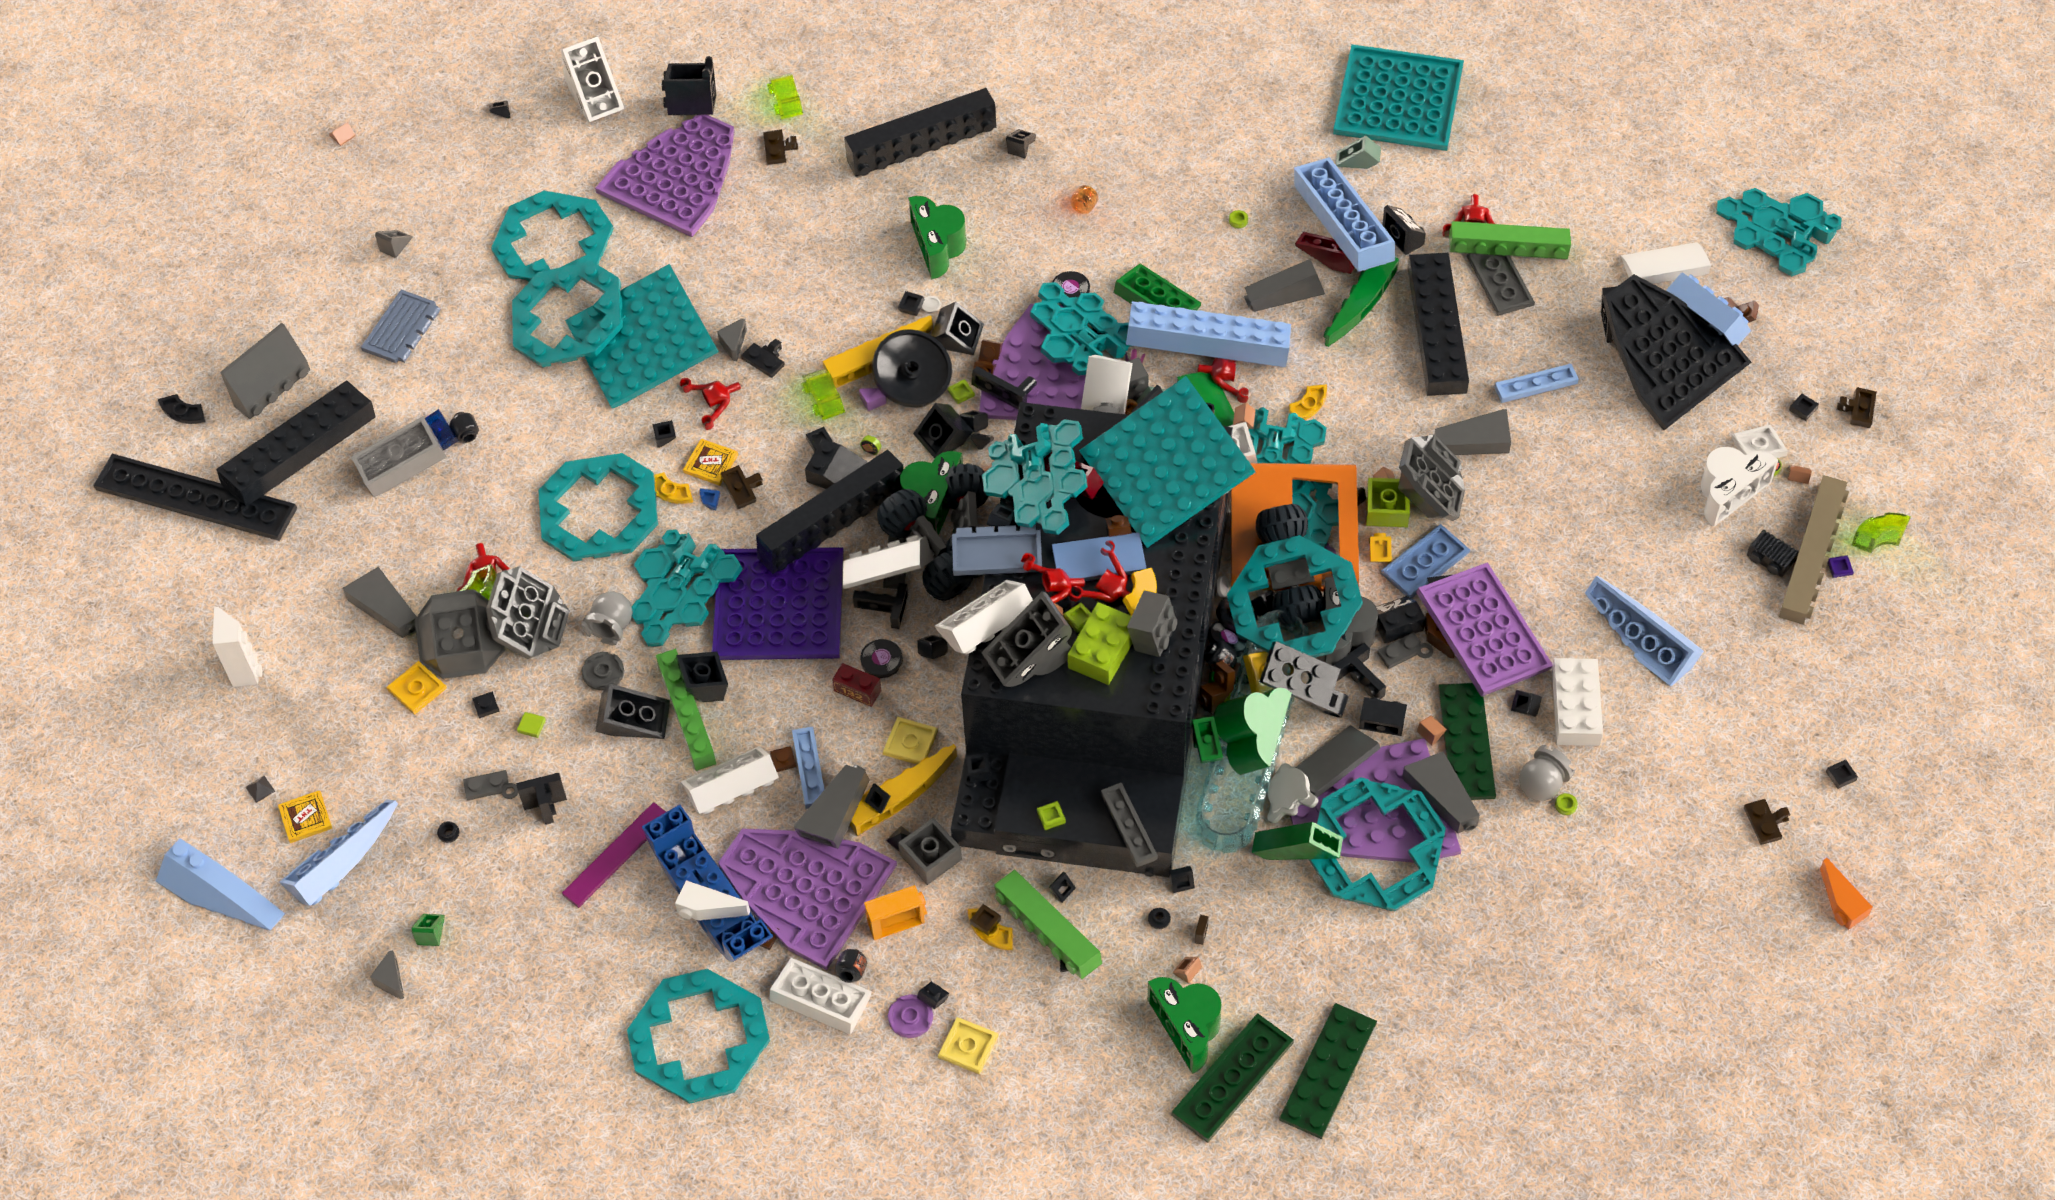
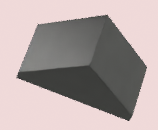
[375,230,413,258]
[717,319,747,361]
[370,950,404,999]

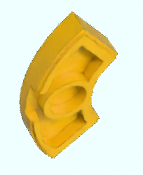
[1289,384,1327,420]
[654,472,693,504]
[1122,568,1157,616]
[968,908,1013,950]

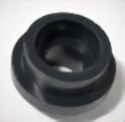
[437,821,460,843]
[1148,908,1171,929]

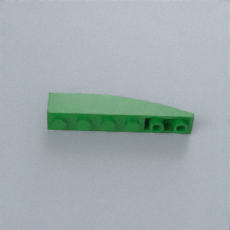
[1323,257,1399,347]

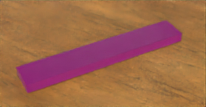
[562,802,666,908]

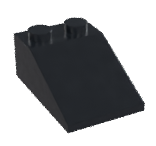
[805,438,867,489]
[595,683,670,739]

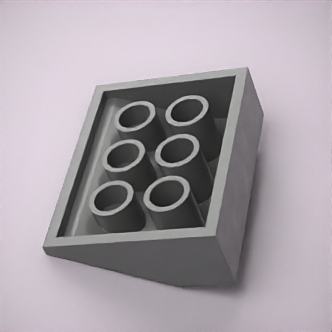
[220,323,310,419]

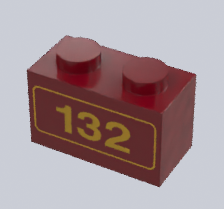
[832,663,882,707]

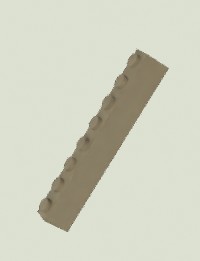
[1779,475,1849,625]

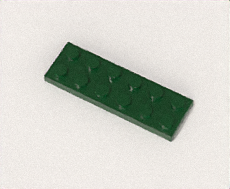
[1438,683,1496,800]
[1279,1003,1377,1139]
[1171,1013,1294,1143]

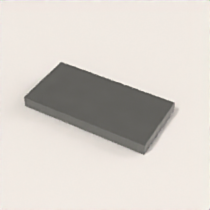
[1467,253,1535,316]
[1295,725,1380,798]

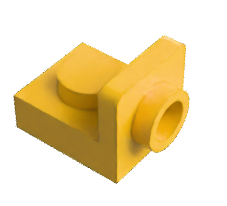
[1369,533,1392,562]

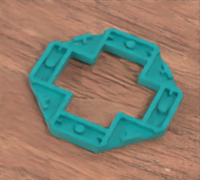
[491,190,614,287]
[512,261,623,368]
[538,453,659,562]
[1227,535,1363,658]
[1309,777,1446,912]
[627,969,770,1104]

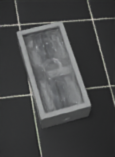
[351,416,447,497]

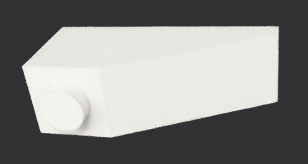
[675,881,750,920]

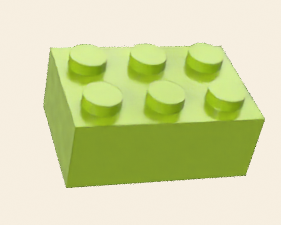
[1068,602,1132,685]

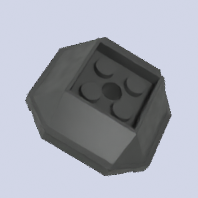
[1398,434,1465,521]
[486,566,570,659]
[415,589,505,679]

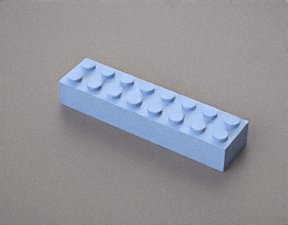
[1294,157,1395,272]
[1126,301,1291,367]

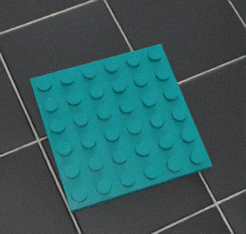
[1333,44,1464,151]
[565,264,719,409]
[1079,376,1256,548]

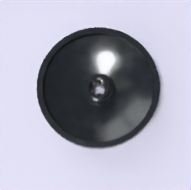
[872,329,952,408]

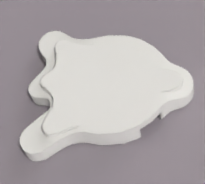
[1267,763,1318,823]

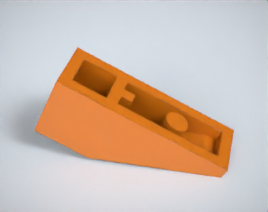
[1820,858,1873,930]

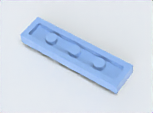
[1494,364,1579,403]
[792,726,825,809]

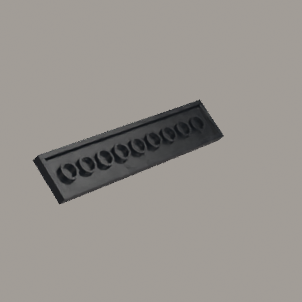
[93,453,297,541]

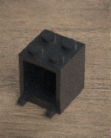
[662,56,717,115]

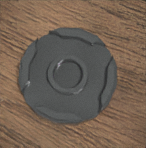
[582,652,625,691]

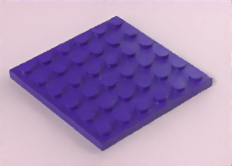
[712,547,844,660]

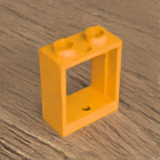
[864,885,927,940]

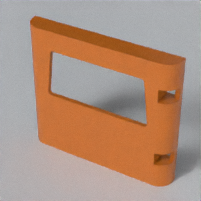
[1231,463,1359,591]

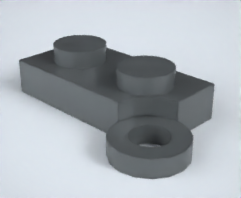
[1377,632,1433,669]
[463,770,518,801]

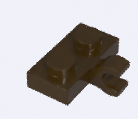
[763,129,798,165]
[1836,387,1877,428]
[720,465,763,509]
[1744,799,1791,845]

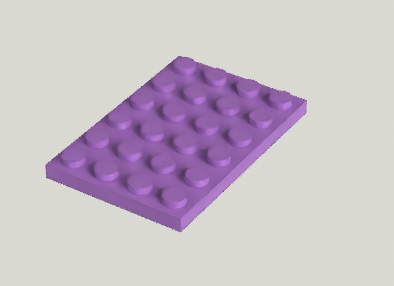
[1416,562,1553,697]

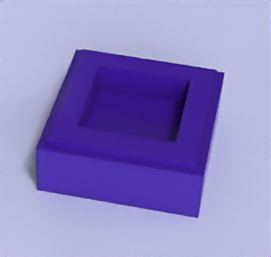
[1827,555,1854,578]

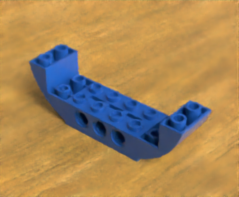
[642,804,773,962]

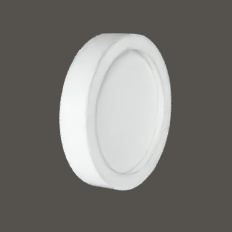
[921,296,941,313]
[1217,576,1229,597]

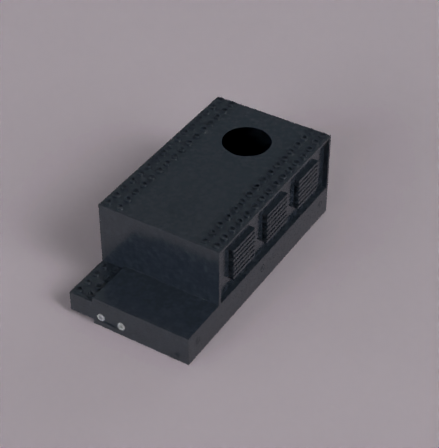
[951,402,1233,877]

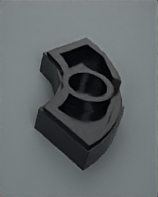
[158,394,206,424]

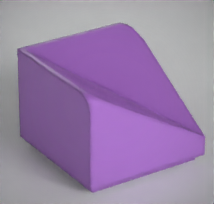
[859,388,886,411]

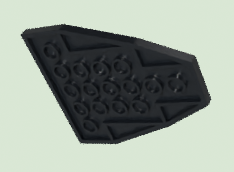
[1602,274,1752,430]

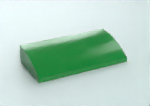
[1113,263,1201,311]
[1177,372,1234,426]

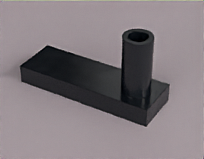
[971,366,1037,410]

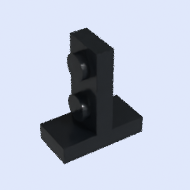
[853,583,909,629]
[1333,643,1386,699]

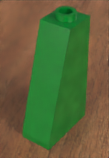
[1252,822,1343,860]

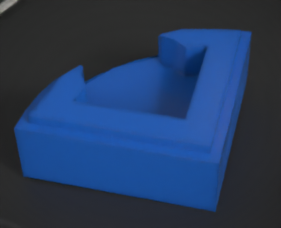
[700,488,721,511]

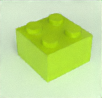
[1366,478,1410,528]

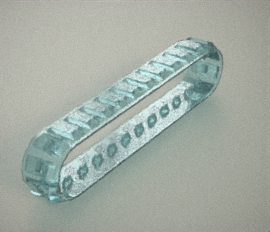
[1195,610,1309,853]

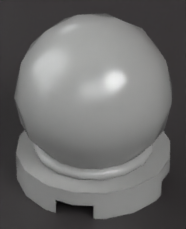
[581,591,633,646]
[1519,745,1575,801]

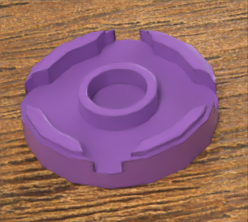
[888,994,933,1038]

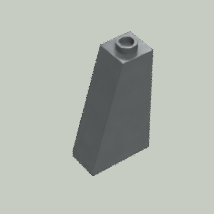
[1244,259,1325,312]
[1434,409,1511,455]
[342,567,417,638]
[1402,752,1480,833]
[794,765,870,849]

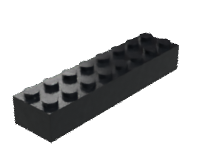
[844,88,997,177]
[1408,252,1469,396]
[216,380,376,507]
[756,449,904,574]

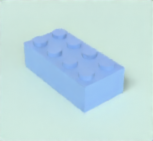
[1666,272,1751,346]

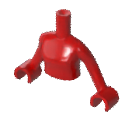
[1442,194,1495,236]
[1197,358,1249,403]
[680,378,741,430]
[1069,540,1131,603]
[456,543,510,592]
[1021,553,1085,603]

